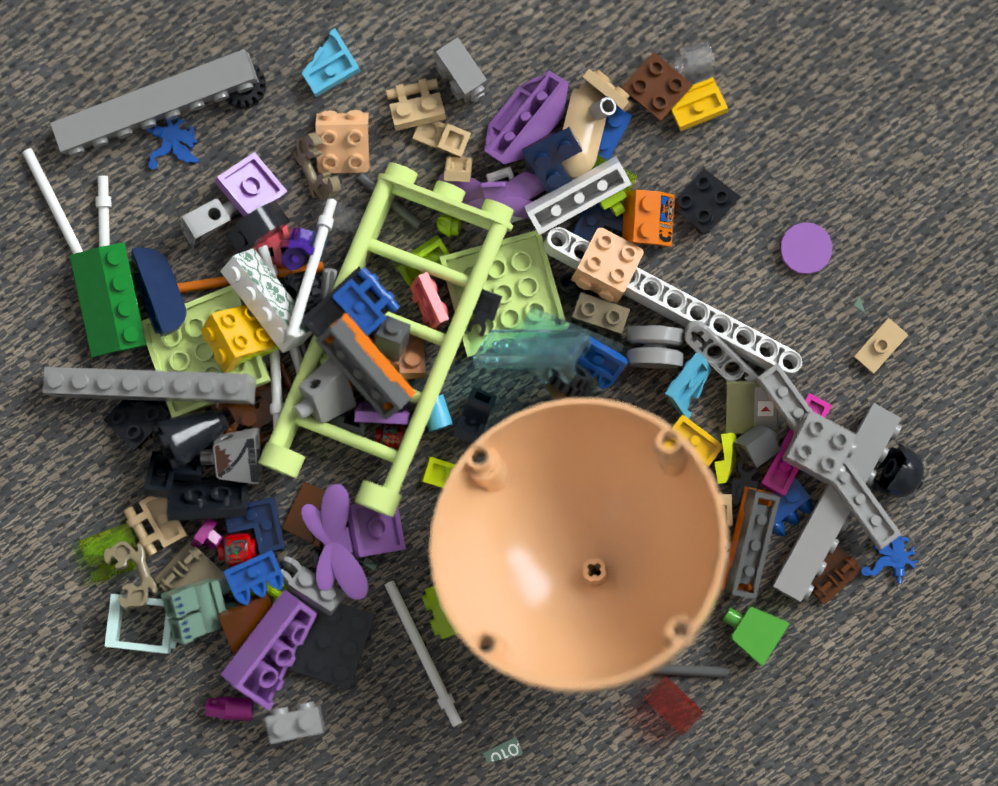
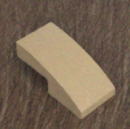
[412,121,471,158]

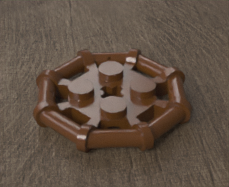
[206,361,294,450]

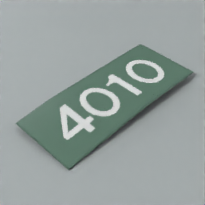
[483,737,523,763]

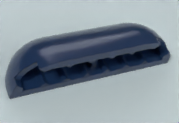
[131,247,186,337]

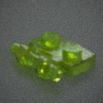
[79,523,137,582]

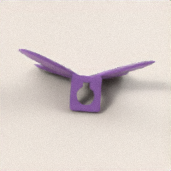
[438,171,546,222]
[301,484,368,600]

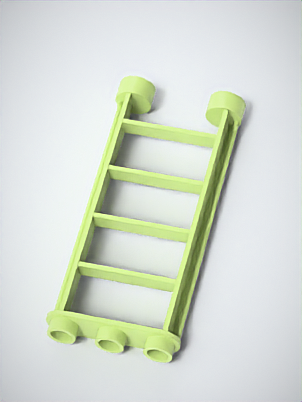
[258,162,514,518]

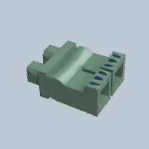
[161,578,237,644]

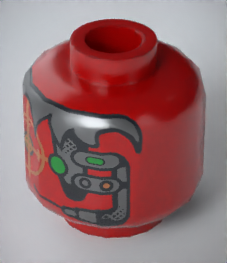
[375,423,408,451]
[218,533,257,568]

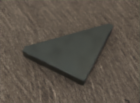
[309,412,366,434]

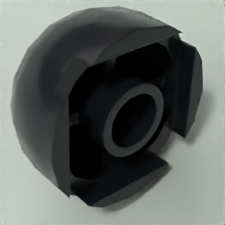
[874,444,924,498]

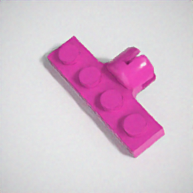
[760,393,832,497]

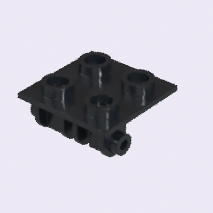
[674,168,741,236]
[103,400,171,452]

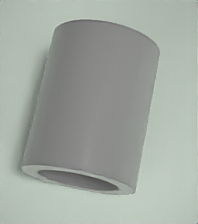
[590,97,616,120]

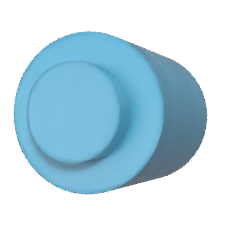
[426,395,453,433]

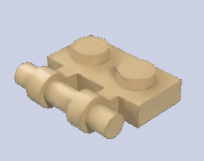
[583,69,635,112]
[386,78,446,131]
[123,496,188,557]

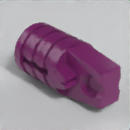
[205,696,254,721]

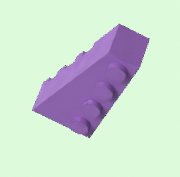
[221,590,317,711]

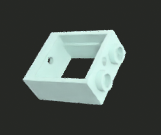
[105,594,177,654]

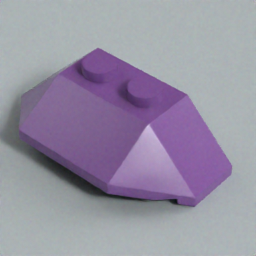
[484,71,569,164]

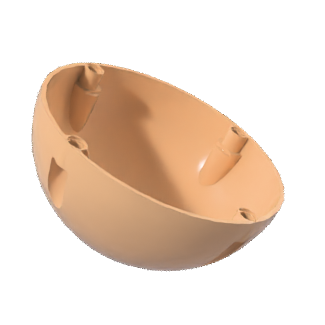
[430,398,728,693]

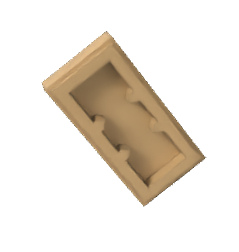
[444,156,472,182]
[854,318,908,374]

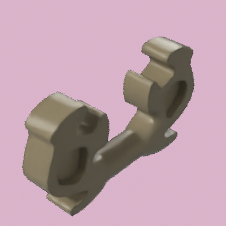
[293,132,341,200]
[104,541,157,611]

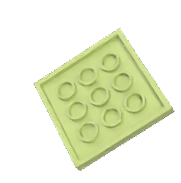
[440,230,568,358]
[141,285,271,417]

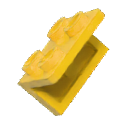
[201,304,276,373]

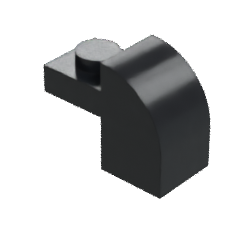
[226,200,290,253]
[453,387,497,444]

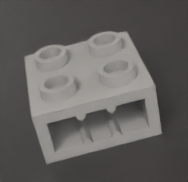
[435,37,487,104]
[782,410,857,484]
[265,701,326,744]

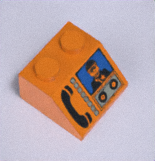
[622,190,675,247]

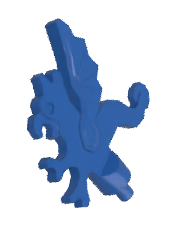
[146,118,199,170]
[861,535,918,584]

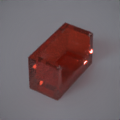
[643,675,704,736]

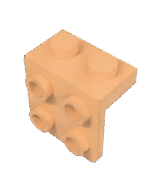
[316,110,369,173]
[571,228,644,304]

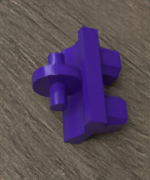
[279,227,315,270]

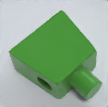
[722,606,790,666]

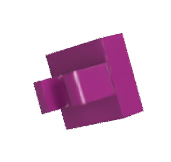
[190,519,223,550]

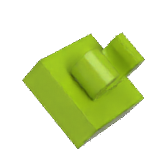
[598,189,627,216]

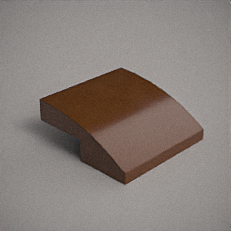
[218,591,273,656]

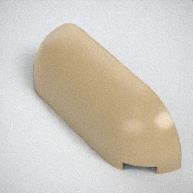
[562,82,606,180]

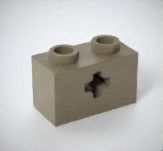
[571,292,630,337]

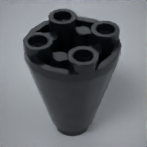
[151,409,229,471]

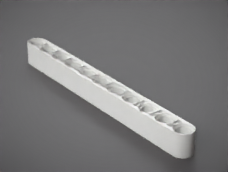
[543,227,802,378]

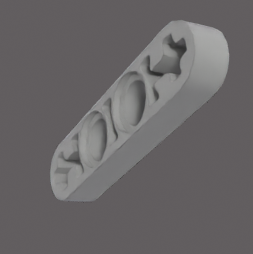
[684,320,759,381]

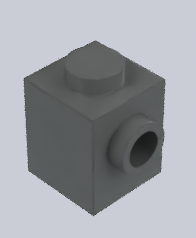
[373,315,411,362]
[733,424,781,468]

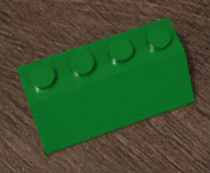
[69,242,146,358]

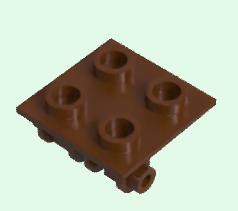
[621,52,693,122]
[282,481,352,549]
[811,544,862,605]

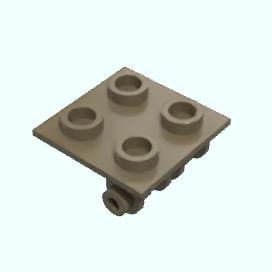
[154,541,226,591]

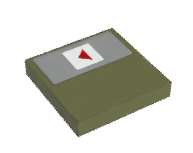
[725,381,779,434]

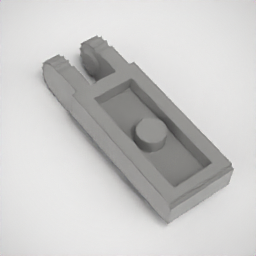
[281,556,346,616]

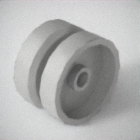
[626,325,684,369]

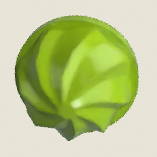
[437,213,462,237]

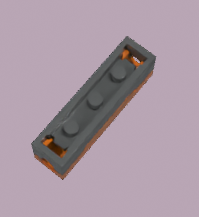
[315,313,416,420]
[721,487,780,599]

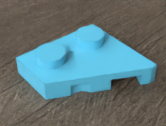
[302,28,361,97]
[665,352,712,419]

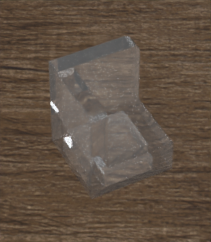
[332,202,364,236]

